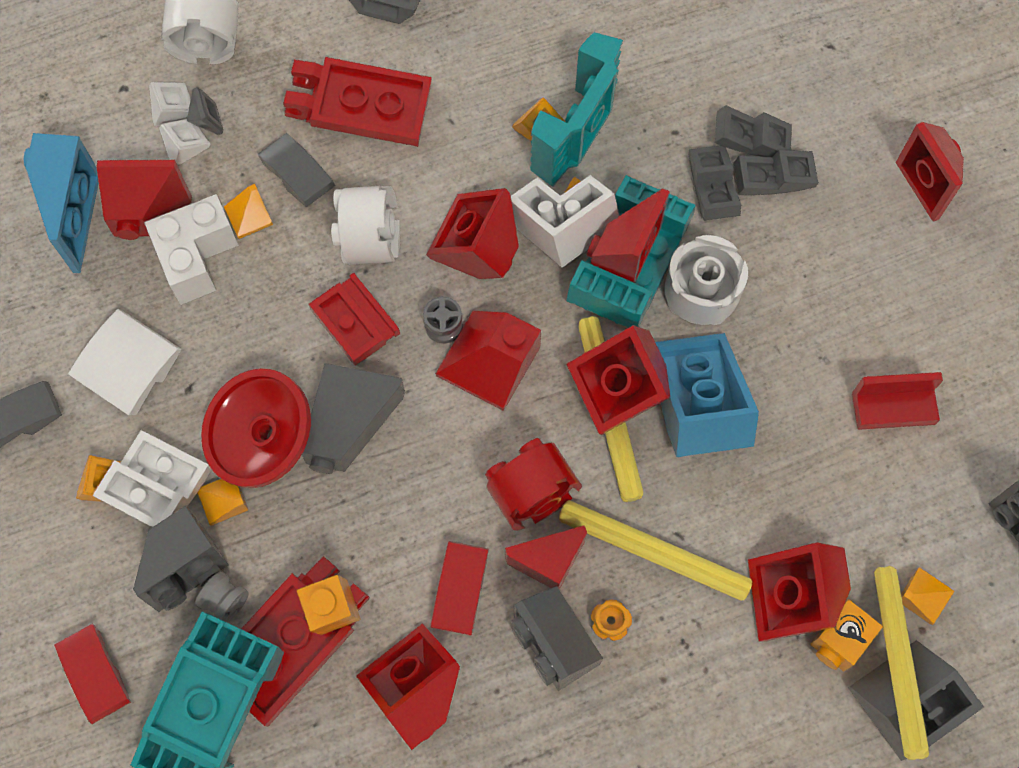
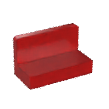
[852,372,943,430]

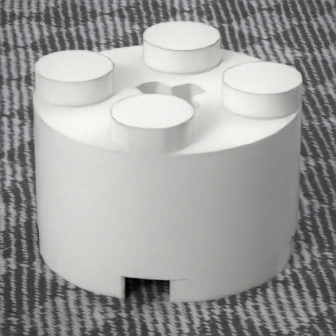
[161,0,239,64]
[331,186,400,265]
[665,235,748,325]

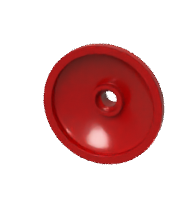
[201,368,311,488]

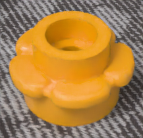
[591,600,632,641]

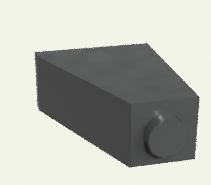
[302,363,405,474]

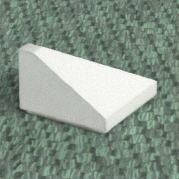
[149,82,191,126]
[159,119,210,166]

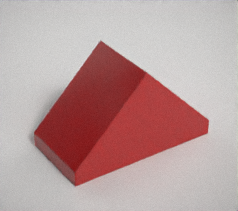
[505,525,587,590]

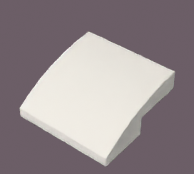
[68,309,182,415]
[92,430,212,527]

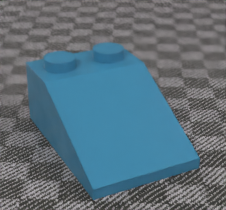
[24,133,99,273]
[655,333,759,457]

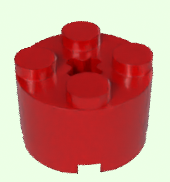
[485,438,582,531]

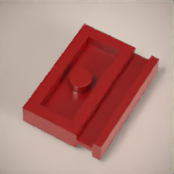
[308,273,400,366]

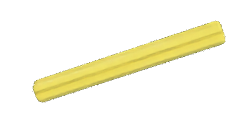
[578,316,643,502]
[559,500,752,601]
[874,566,929,760]

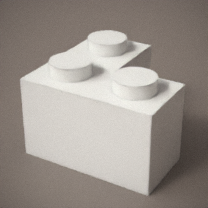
[511,175,619,267]
[144,194,239,305]

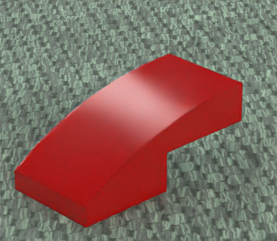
[431,541,489,635]
[54,623,131,724]

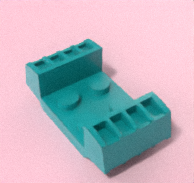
[530,32,623,187]
[566,175,696,328]
[130,611,284,768]

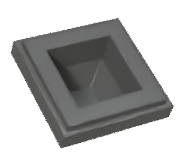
[187,87,223,135]

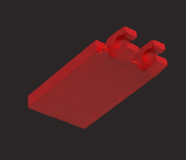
[283,57,432,147]
[241,556,370,727]

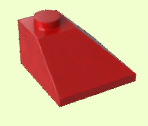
[895,122,964,222]
[97,160,192,240]
[426,188,519,279]
[587,188,670,283]
[435,311,541,411]
[566,325,670,435]
[748,542,851,642]
[356,623,460,750]

